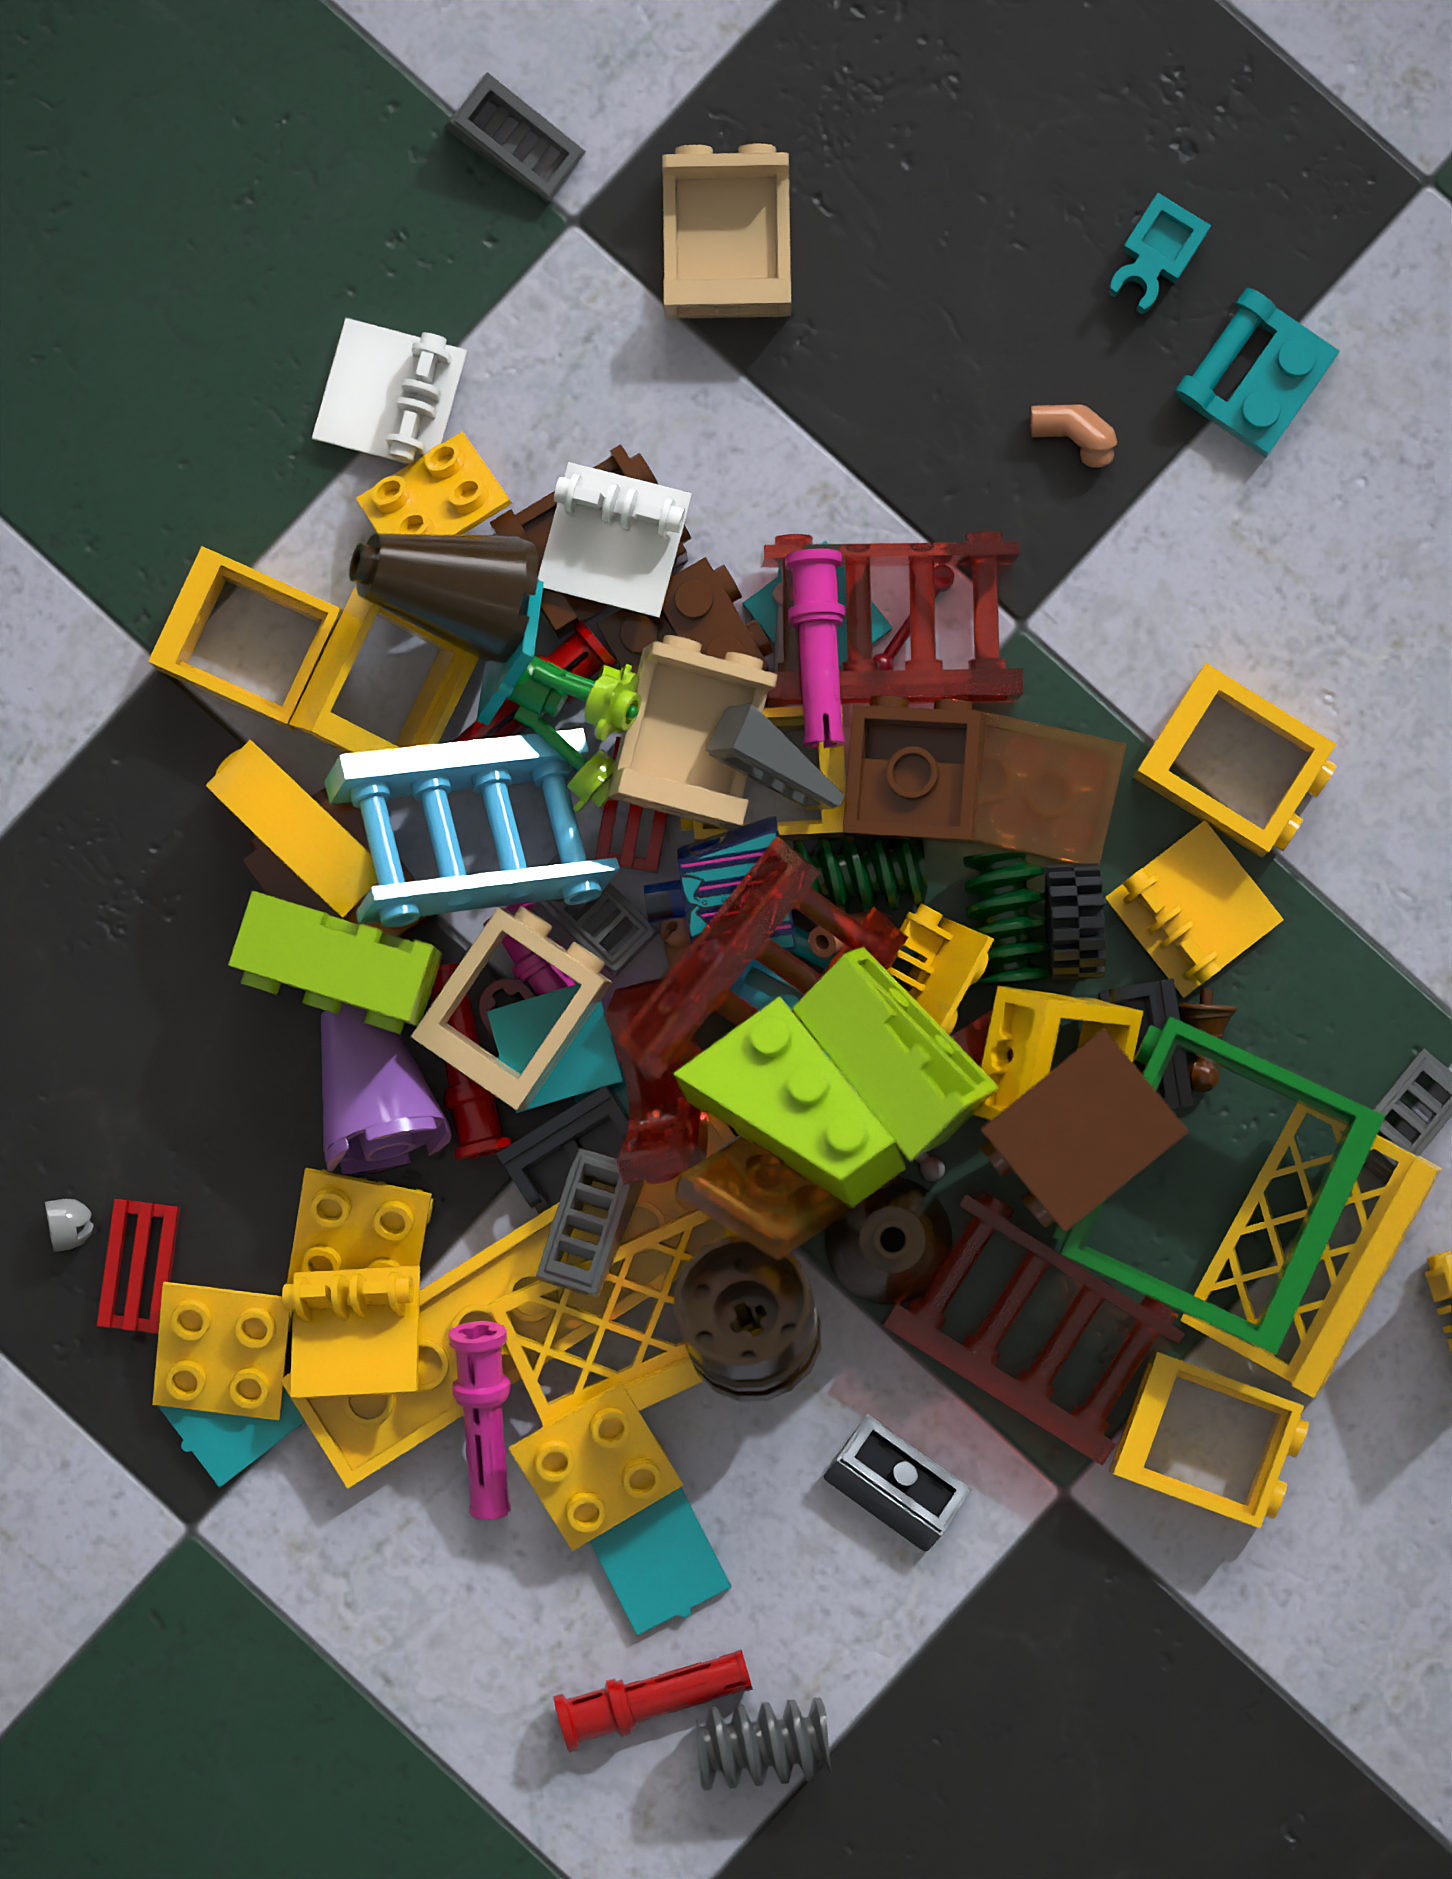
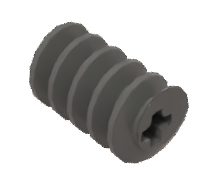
[696,1697,831,1791]

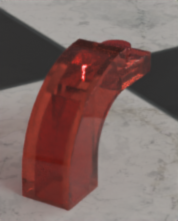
[605,975,708,1185]

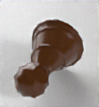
[1177,988,1237,1093]

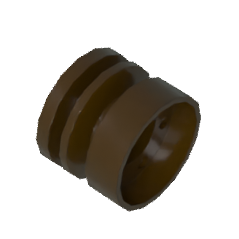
[674,1235,821,1402]

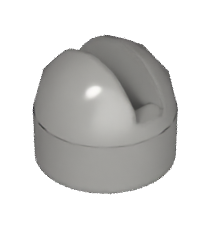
[45,1199,93,1252]

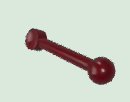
[869,565,954,678]

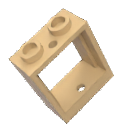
[411,905,613,1110]

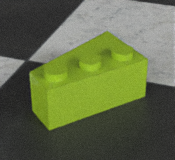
[228,891,443,1034]
[792,947,999,1161]
[674,997,906,1207]

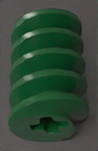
[793,835,927,919]
[963,852,1050,986]

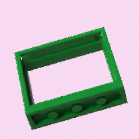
[1053,1016,1385,1355]

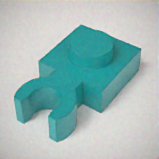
[1109,193,1211,315]

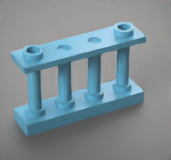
[324,728,620,928]

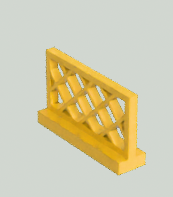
[1180,1103,1443,1398]
[489,1196,762,1427]

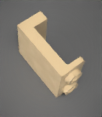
[662,144,791,319]
[606,635,778,830]

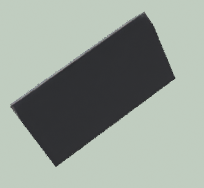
[824,1414,972,1552]

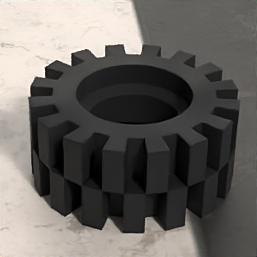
[1044,863,1106,981]

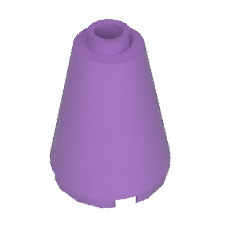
[321,1003,452,1175]

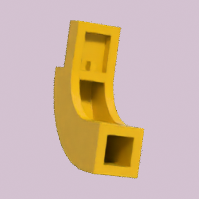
[205,739,378,918]

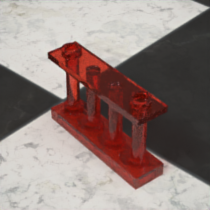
[760,531,1023,706]
[616,836,909,1079]
[881,1191,1185,1466]

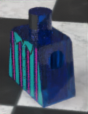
[643,816,797,950]

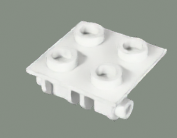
[312,318,467,465]
[538,462,692,618]

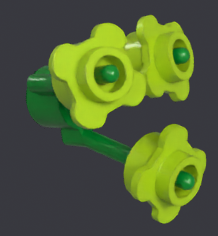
[506,655,641,813]

